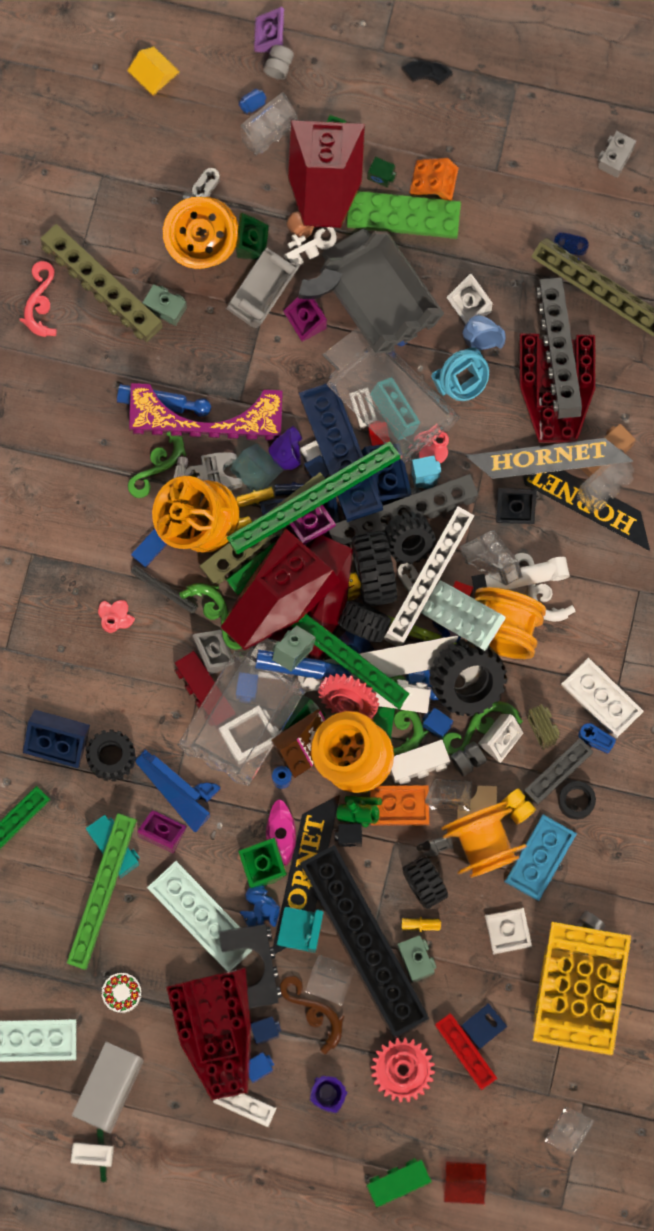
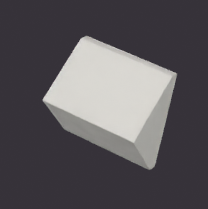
[447,274,493,324]
[478,714,523,763]

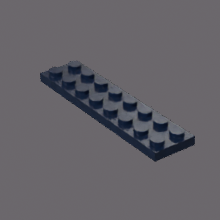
[299,381,383,522]

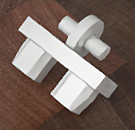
[283,234,319,264]

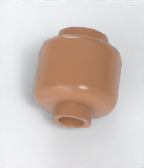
[287,211,314,238]

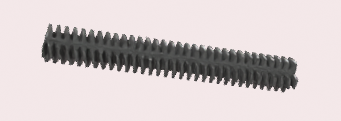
[131,564,198,615]

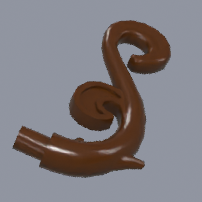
[280,976,344,1055]

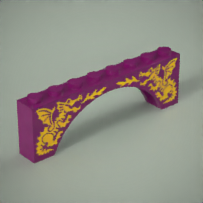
[129,383,283,441]

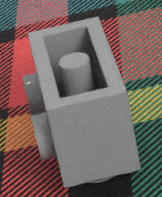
[598,131,636,178]

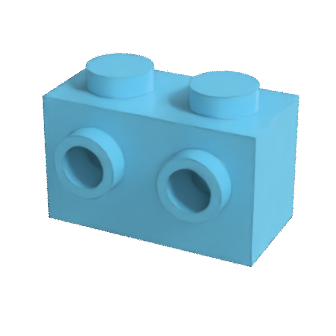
[411,455,441,489]

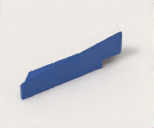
[136,750,210,832]

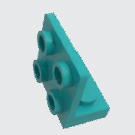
[277,907,324,953]

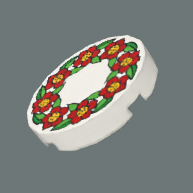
[102,973,141,1013]

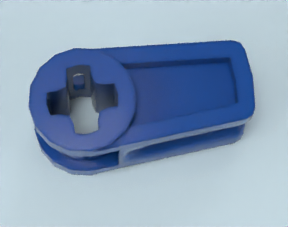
[578,723,616,754]

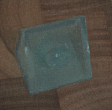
[230,444,283,492]

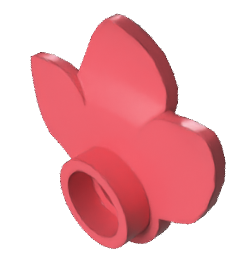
[413,431,449,463]
[98,600,135,633]

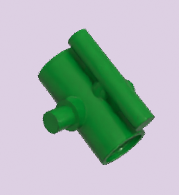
[337,796,382,828]

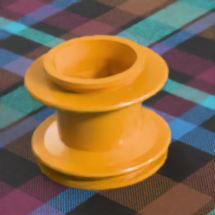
[311,711,394,793]
[441,802,527,878]

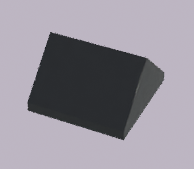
[496,488,537,524]

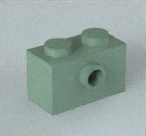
[143,284,187,326]
[272,625,316,672]
[397,935,437,983]

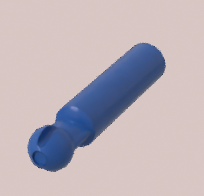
[117,384,211,417]
[255,649,352,680]

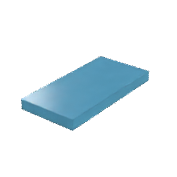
[505,815,577,902]

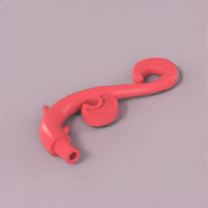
[19,261,57,337]

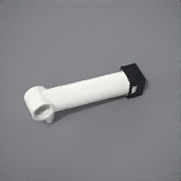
[471,557,570,593]

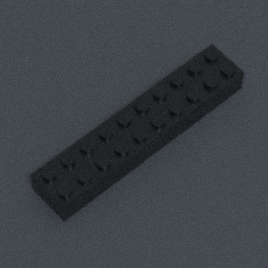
[300,845,430,1040]

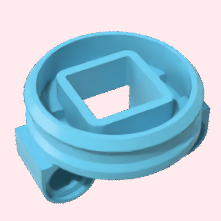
[431,347,489,401]

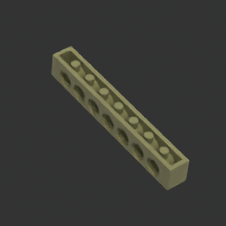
[40,224,163,342]
[532,238,654,337]
[199,472,325,585]

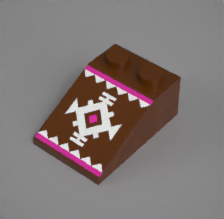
[271,709,326,778]

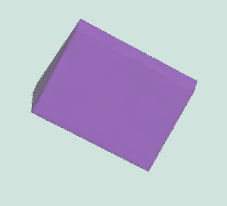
[254,7,284,53]

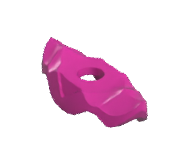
[266,800,296,866]

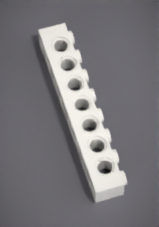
[384,507,474,647]

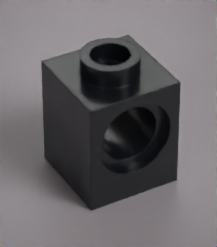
[334,824,362,847]

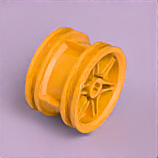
[163,197,239,269]
[464,587,546,659]

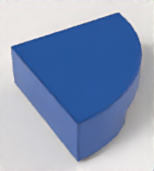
[193,783,221,802]

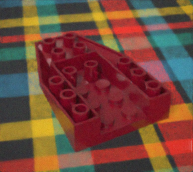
[288,120,365,228]
[519,333,595,443]
[221,529,340,650]
[269,535,353,660]
[166,968,251,1100]

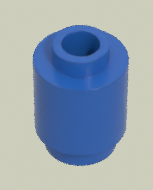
[238,89,267,114]
[272,766,292,789]

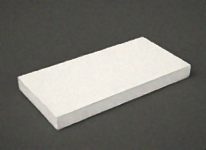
[561,658,644,739]

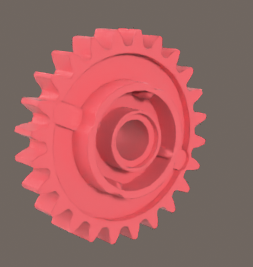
[318,674,380,719]
[371,1038,435,1103]

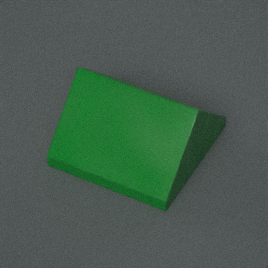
[238,838,287,888]

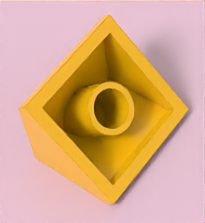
[128,47,179,96]

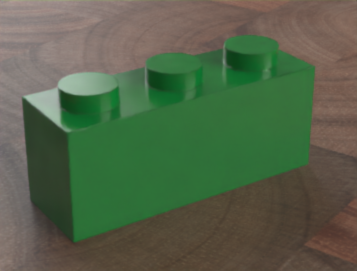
[366,1158,432,1208]

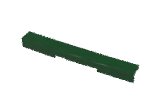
[97,1129,107,1182]

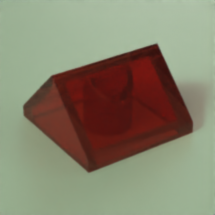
[444,1161,486,1205]

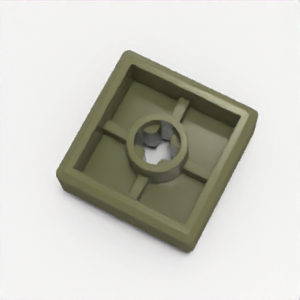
[527,704,560,750]

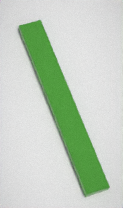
[67,813,137,970]

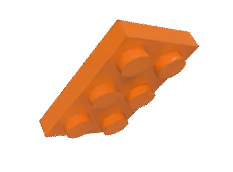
[370,785,429,826]

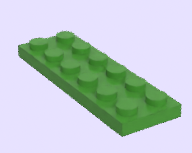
[347,191,461,239]

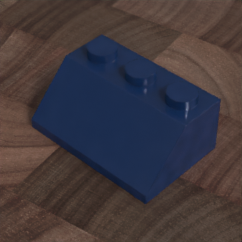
[361,443,412,506]
[23,710,90,768]

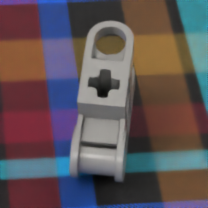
[185,453,243,491]

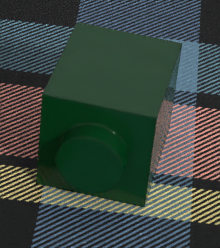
[368,157,397,188]

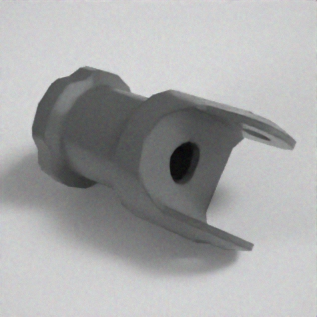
[416,833,454,858]

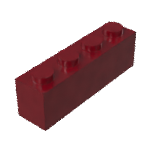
[174,651,236,730]

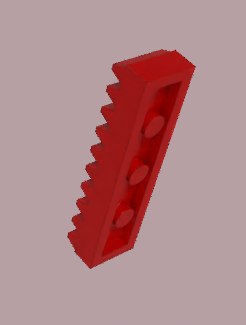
[434,1013,498,1091]

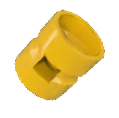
[500,788,536,825]

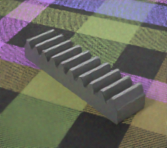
[524,738,593,805]

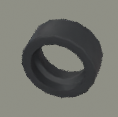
[558,781,596,820]

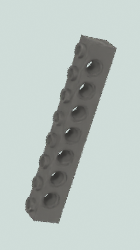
[536,277,582,419]
[328,474,478,548]

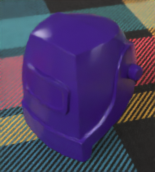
[268,426,303,470]
[310,1075,348,1113]

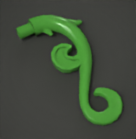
[128,433,187,498]
[179,583,242,650]
[389,675,428,756]
[443,701,523,755]

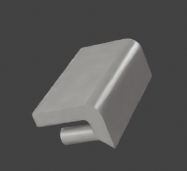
[226,248,301,328]
[72,1042,144,1134]

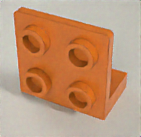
[410,158,459,201]

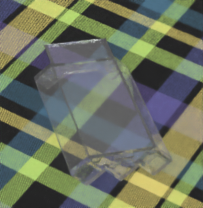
[322,327,460,463]
[177,639,306,786]

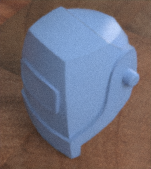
[462,315,506,350]

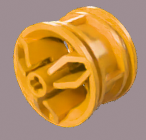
[152,476,239,553]

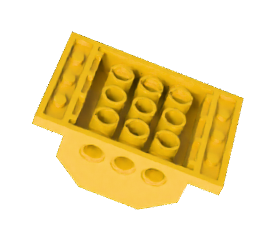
[533,922,631,1056]

